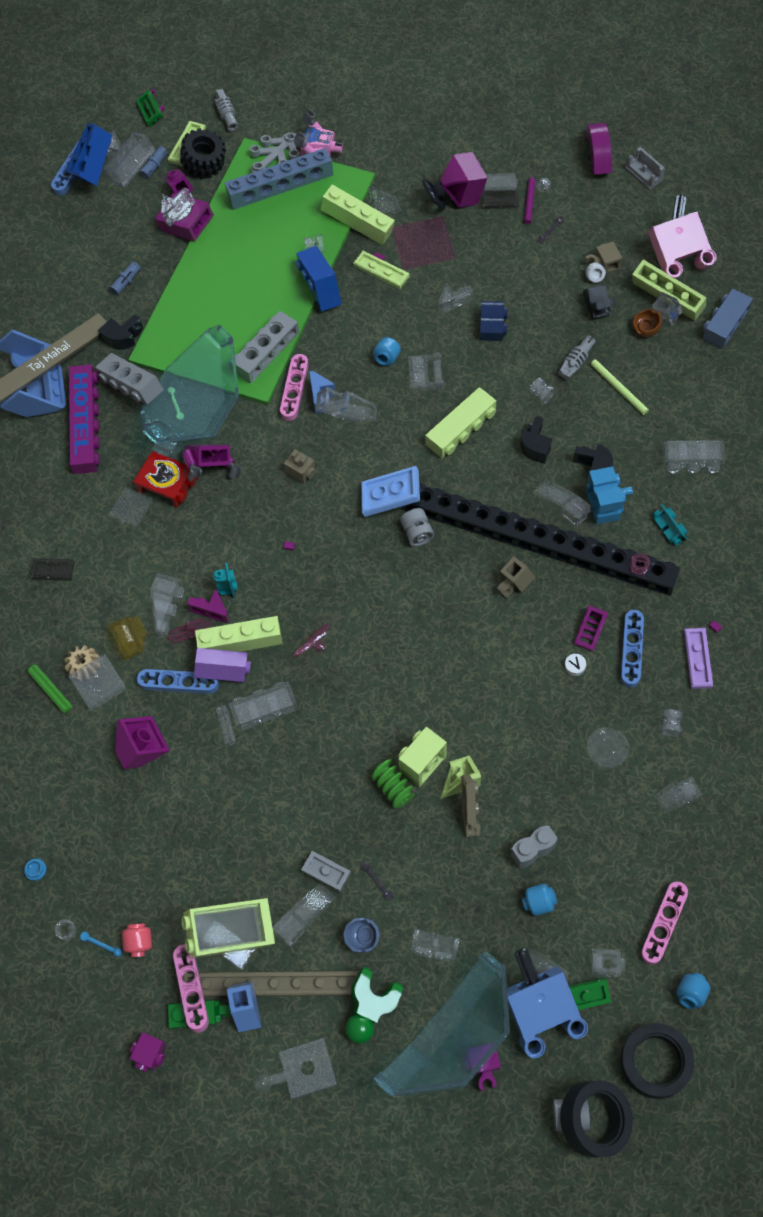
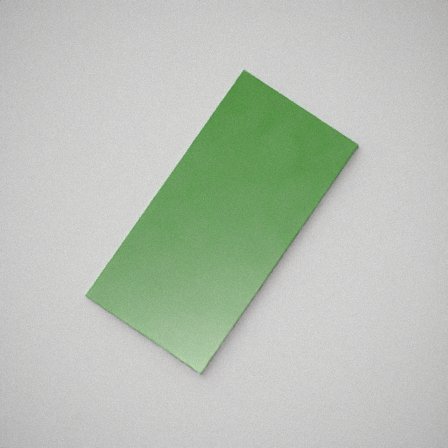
[128,138,375,405]

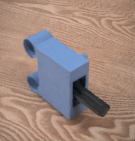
[502,948,588,1058]

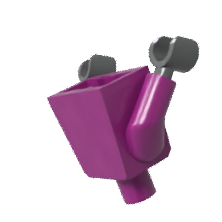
[183,444,242,481]

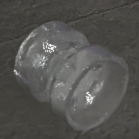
[304,234,325,253]
[529,377,556,404]
[660,709,683,737]

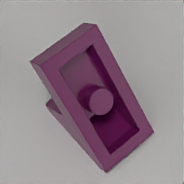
[187,589,229,624]

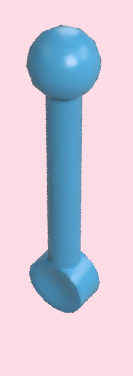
[80,932,122,957]

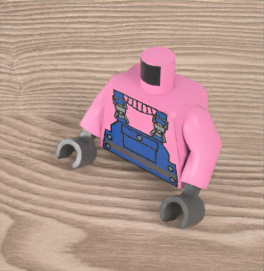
[294,109,343,156]

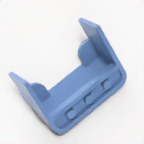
[0,329,66,417]

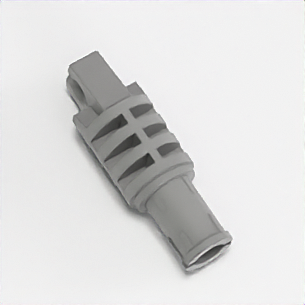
[214,89,238,131]
[558,335,596,380]

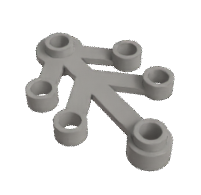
[250,133,299,173]

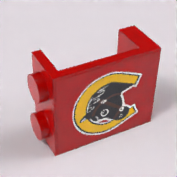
[133,451,197,508]

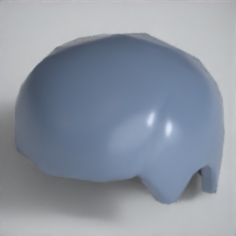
[343,918,380,952]

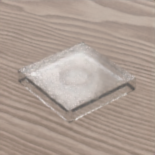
[68,653,127,712]

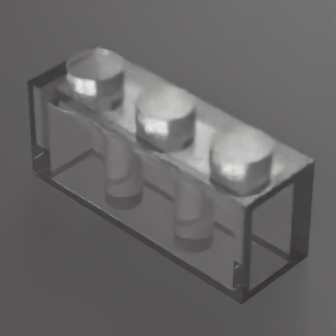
[102,132,155,188]
[661,441,726,473]
[228,681,298,732]

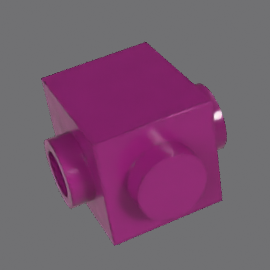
[164,169,194,196]
[130,1032,167,1073]

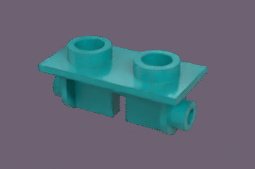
[653,504,688,546]
[213,563,238,598]

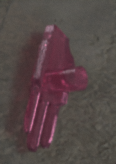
[168,618,213,643]
[294,623,330,657]

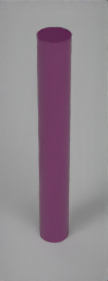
[524,177,535,224]

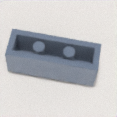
[702,289,753,349]

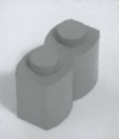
[511,825,558,868]

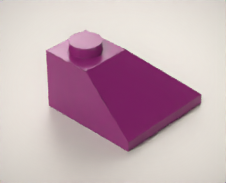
[115,716,170,769]

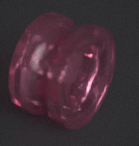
[630,554,650,575]

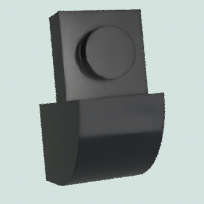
[583,284,615,318]
[98,314,143,350]
[520,416,552,464]
[573,444,613,471]

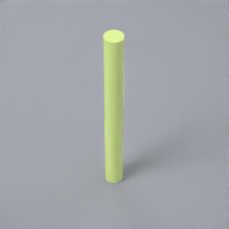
[591,359,649,415]

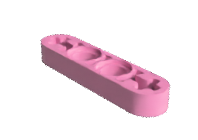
[280,354,308,421]
[641,882,688,965]
[173,944,209,1033]

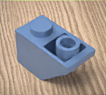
[227,981,262,1032]

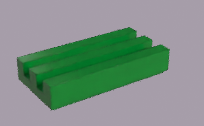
[136,90,164,127]

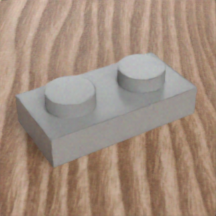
[301,851,351,892]

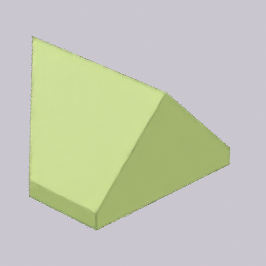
[440,756,481,799]

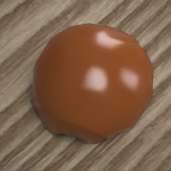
[632,308,662,338]

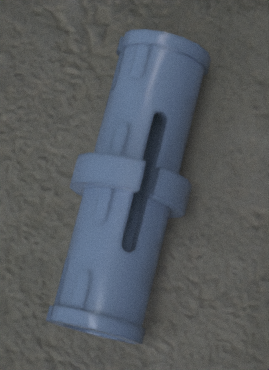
[139,146,168,179]
[109,261,141,296]

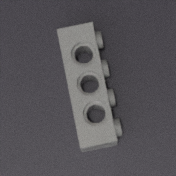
[231,311,299,384]
[95,353,164,405]

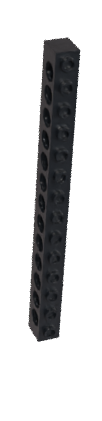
[402,482,680,596]

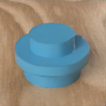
[24,859,47,881]

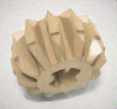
[64,645,100,681]

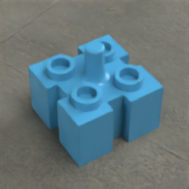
[586,466,633,525]

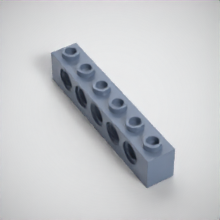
[224,148,333,210]

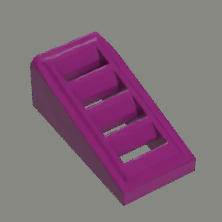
[574,605,608,651]

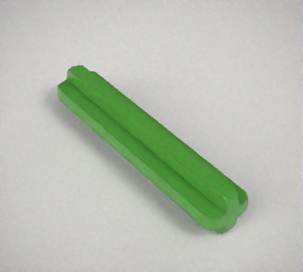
[28,665,72,714]

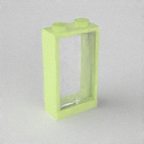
[182,898,275,959]

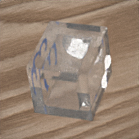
[652,292,683,326]

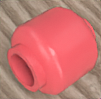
[122,923,152,957]

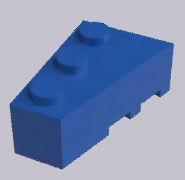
[65,123,112,186]
[295,246,342,312]

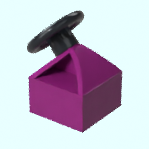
[422,152,488,210]

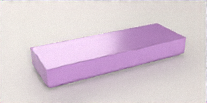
[684,628,713,689]

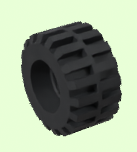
[180,128,226,178]

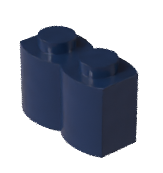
[480,301,508,341]

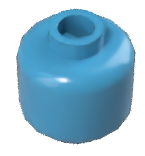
[373,337,401,366]
[522,884,557,916]
[676,973,711,1010]

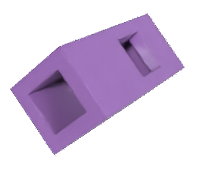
[194,648,251,682]

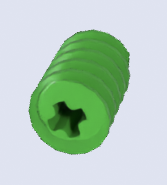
[372,759,415,808]

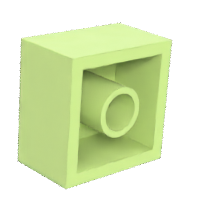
[398,727,447,788]

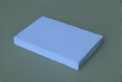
[361,466,420,517]

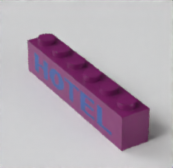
[69,364,101,474]

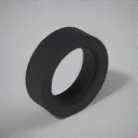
[621,1023,694,1099]
[560,1080,633,1157]

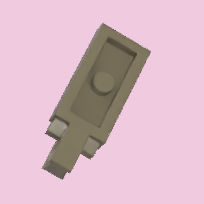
[461,774,481,837]

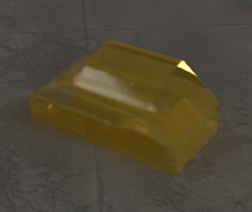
[108,616,147,660]

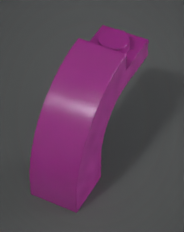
[584,123,612,175]

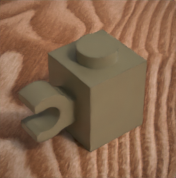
[585,242,623,274]
[283,449,316,483]
[497,556,536,598]

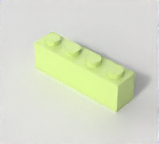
[321,185,395,245]
[632,260,706,321]
[425,387,496,459]
[195,616,283,652]

